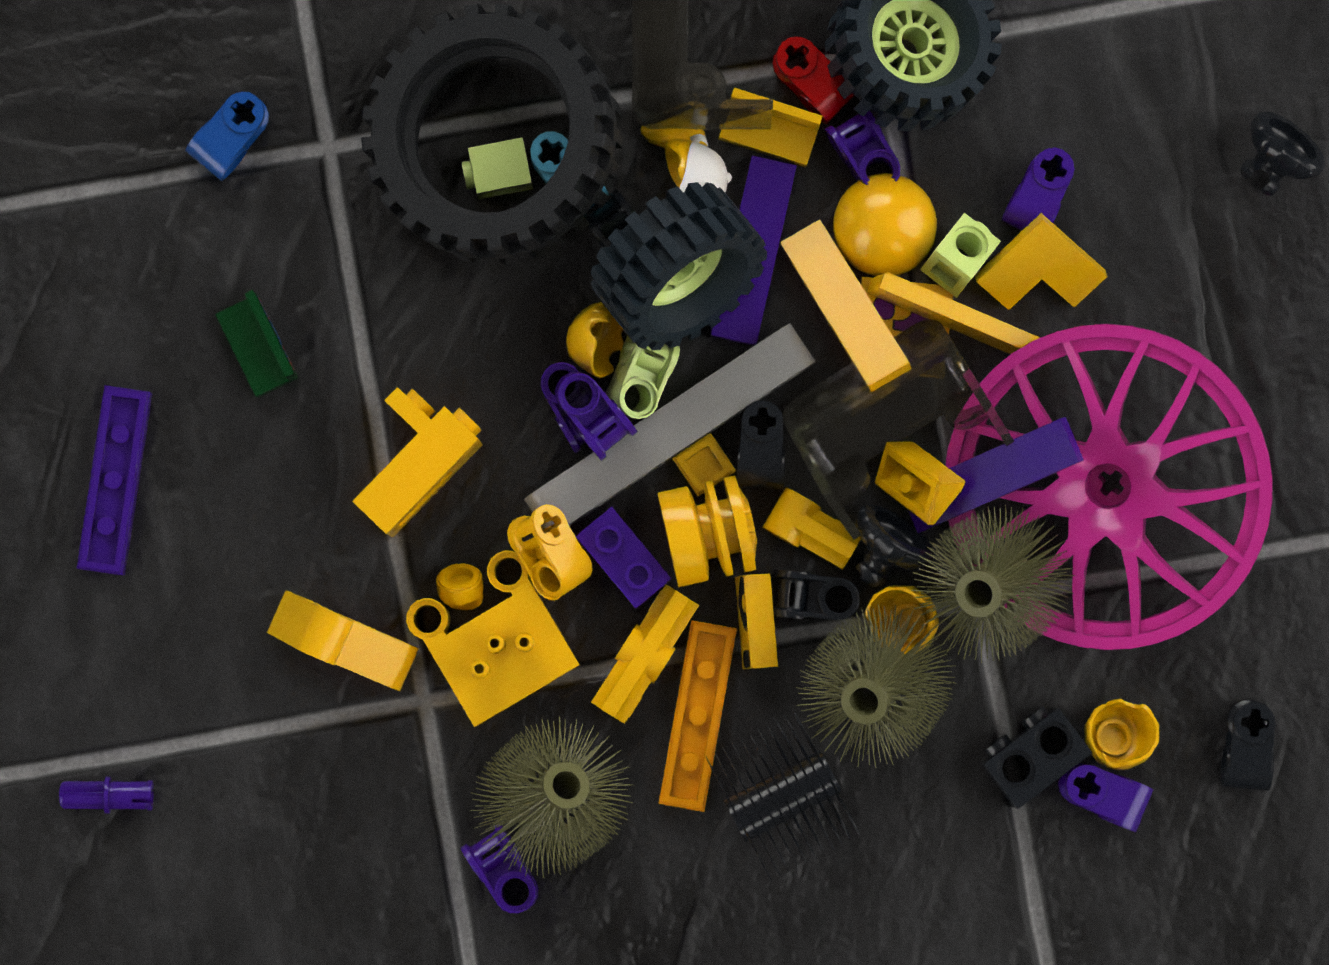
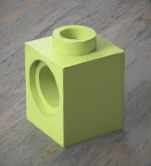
[462,137,533,199]
[920,213,1001,298]

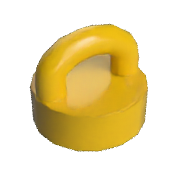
[436,563,484,610]

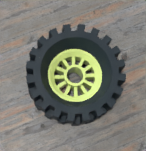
[825,0,1002,131]
[591,182,767,350]

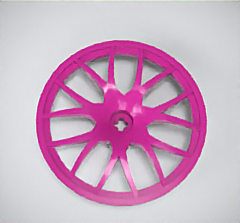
[945,324,1273,650]

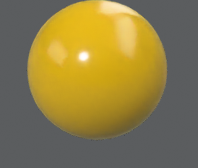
[833,173,937,276]

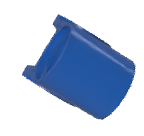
[185,92,269,181]

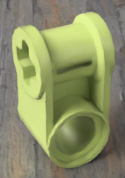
[606,336,680,419]

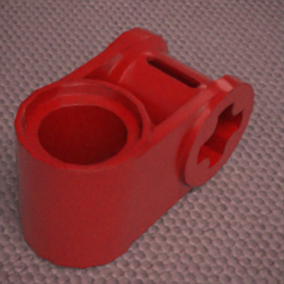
[772,36,855,124]

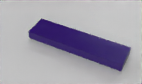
[711,156,797,346]
[76,385,152,576]
[908,417,1084,533]

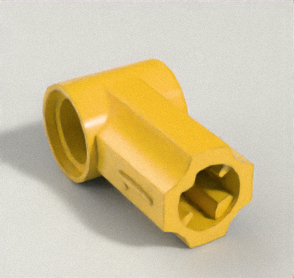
[762,487,861,570]

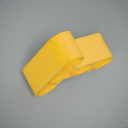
[267,590,419,691]

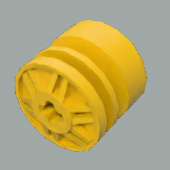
[657,475,758,588]

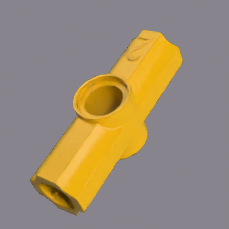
[591,584,699,724]

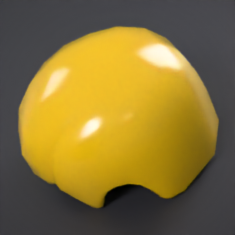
[566,302,624,379]
[864,585,939,655]
[1084,699,1159,770]

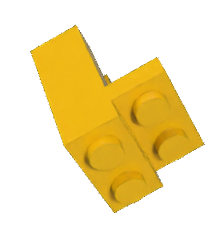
[352,387,483,537]

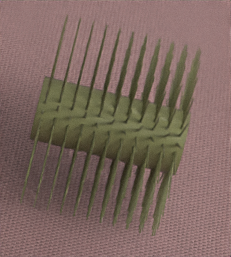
[911,504,1075,663]
[796,604,957,768]
[470,716,633,878]

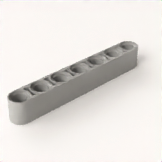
[524,323,816,529]

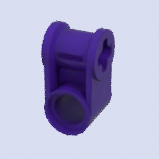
[824,110,901,185]
[1001,147,1075,231]
[541,362,613,454]
[555,372,638,461]
[1058,763,1154,833]
[460,822,539,913]

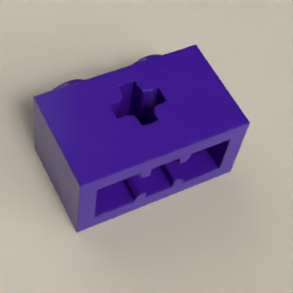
[576,507,672,609]

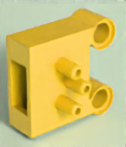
[406,550,580,727]

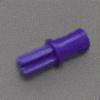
[59,776,154,814]

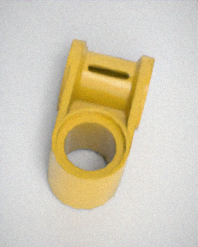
[507,504,593,601]

